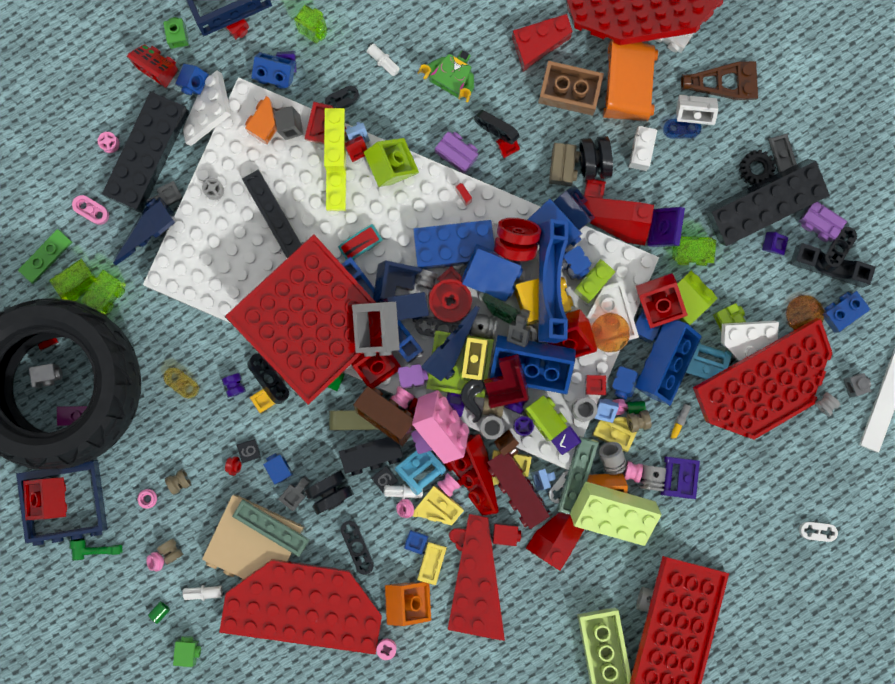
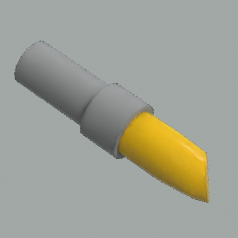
[671,404,691,439]

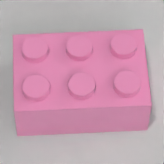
[412,390,469,464]

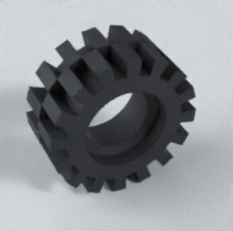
[739,150,776,186]

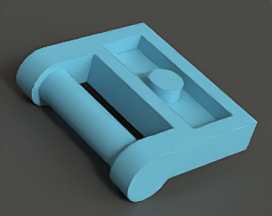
[686,342,732,380]
[395,450,446,495]

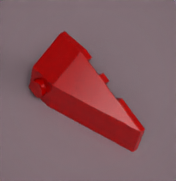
[584,197,654,246]
[445,434,499,516]
[526,512,584,571]

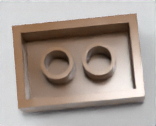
[538,61,604,116]

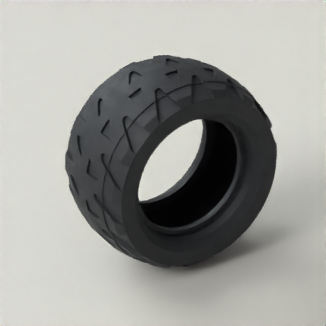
[0,298,141,470]

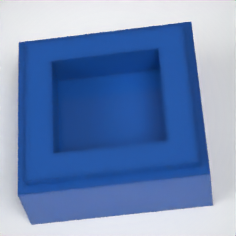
[404,530,428,555]

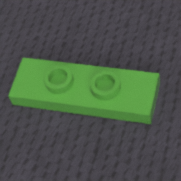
[18,229,73,284]

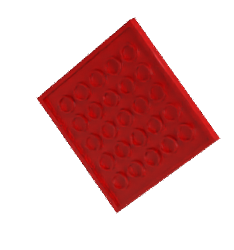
[224,234,382,405]

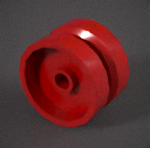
[494,218,541,261]
[429,279,472,323]

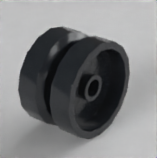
[579,136,613,181]
[304,470,354,515]

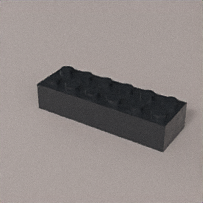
[102,91,189,213]
[705,159,830,246]

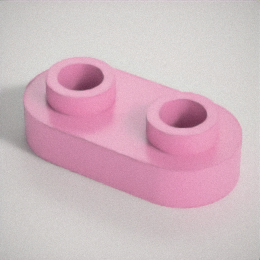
[72,195,109,225]

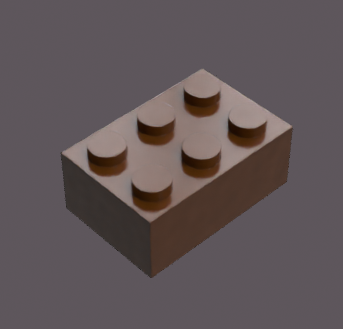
[353,386,416,447]

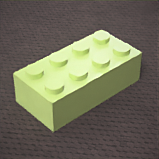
[570,482,662,546]
[577,607,631,684]

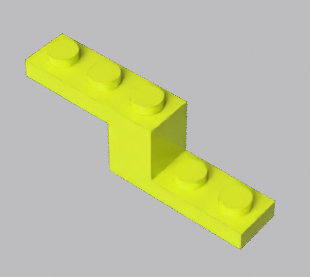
[324,108,347,211]

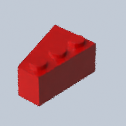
[512,14,573,72]

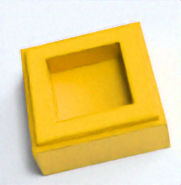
[250,389,276,414]

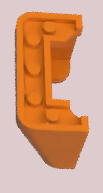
[603,39,658,121]

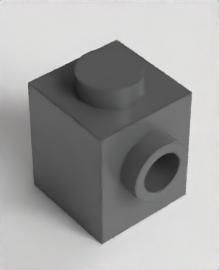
[275,106,303,140]

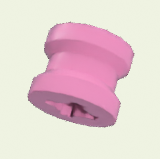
[98,132,120,153]
[390,386,415,409]
[623,461,643,483]
[437,473,461,497]
[377,638,397,660]

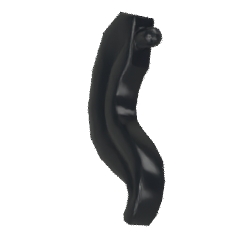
[461,379,487,423]

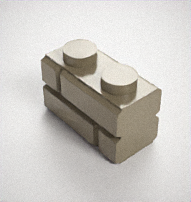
[549,143,579,186]

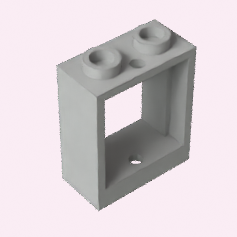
[352,302,400,356]

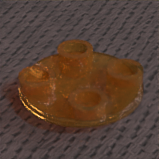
[786,295,824,330]
[592,313,630,353]

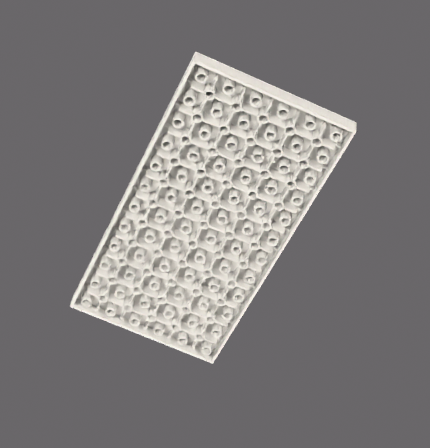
[143,77,659,470]

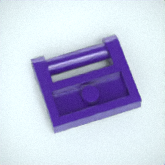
[660,456,700,499]

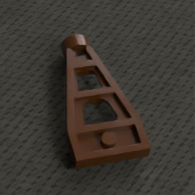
[681,61,758,100]

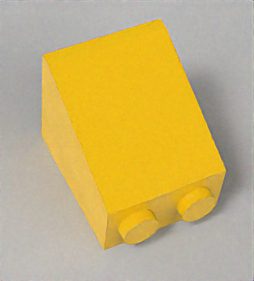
[514,277,573,326]

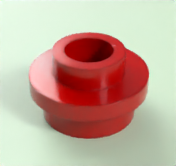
[225,456,242,476]

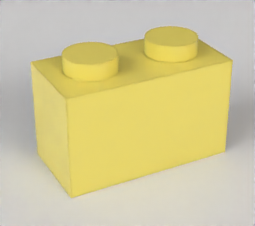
[462,337,488,380]

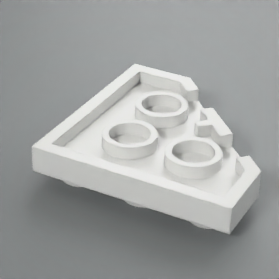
[183,71,231,146]
[586,281,639,349]
[721,321,779,361]

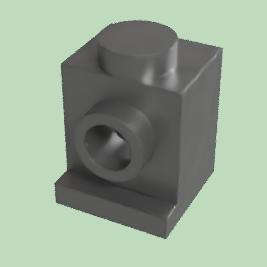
[29,363,63,388]
[843,373,871,397]

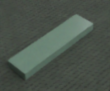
[557,436,599,514]
[232,499,310,557]

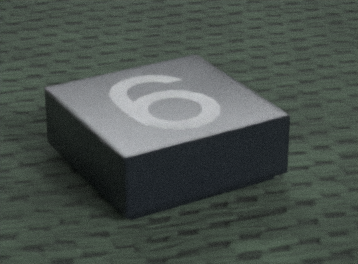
[237,439,261,463]
[371,466,398,493]

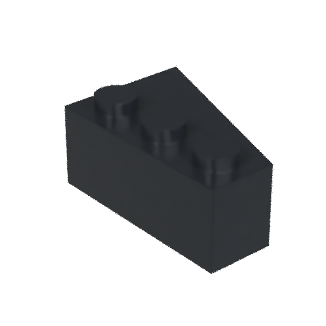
[339,437,403,476]

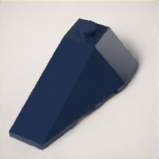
[113,197,175,266]
[421,305,480,381]

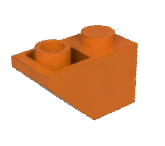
[245,96,277,145]

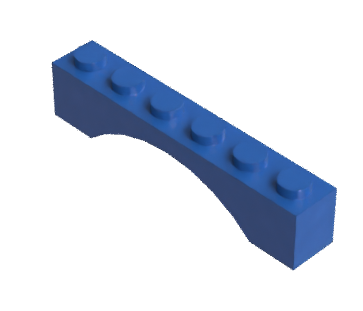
[538,219,568,343]
[342,257,424,364]

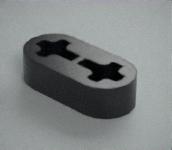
[325,86,359,108]

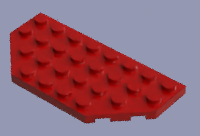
[567,0,723,46]
[693,318,833,440]
[219,559,382,655]

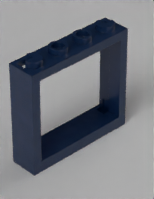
[187,0,272,37]
[16,461,108,546]

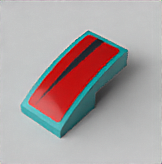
[338,224,383,260]

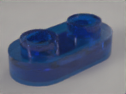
[663,119,702,139]

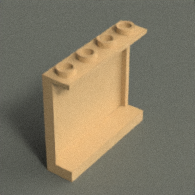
[202,494,305,581]

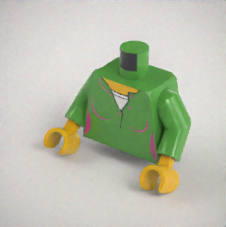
[417,50,474,103]

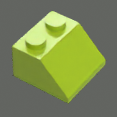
[364,138,419,187]
[677,270,718,326]
[524,395,567,441]

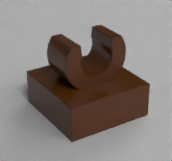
[494,430,519,456]

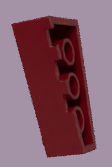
[487,452,553,529]

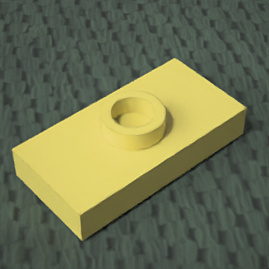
[417,542,447,586]

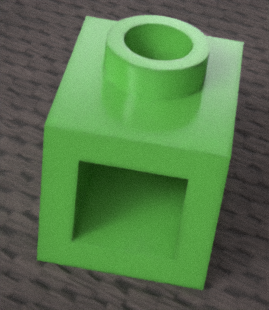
[163,17,189,49]
[173,636,201,667]

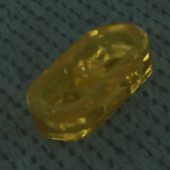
[164,368,199,399]

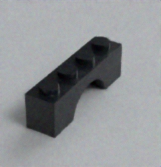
[790,243,876,288]

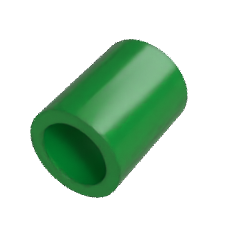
[626,401,646,414]
[148,601,170,624]

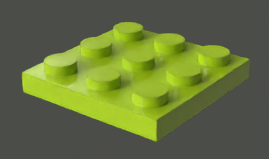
[426,330,494,398]

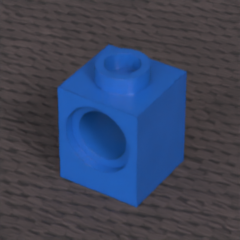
[175,64,209,96]
[263,453,294,485]

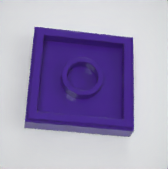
[647,207,685,247]

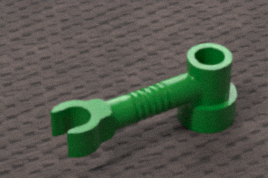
[69,539,123,560]

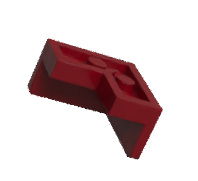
[484,354,529,408]

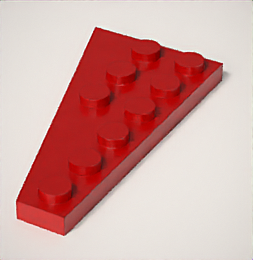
[447,514,505,641]

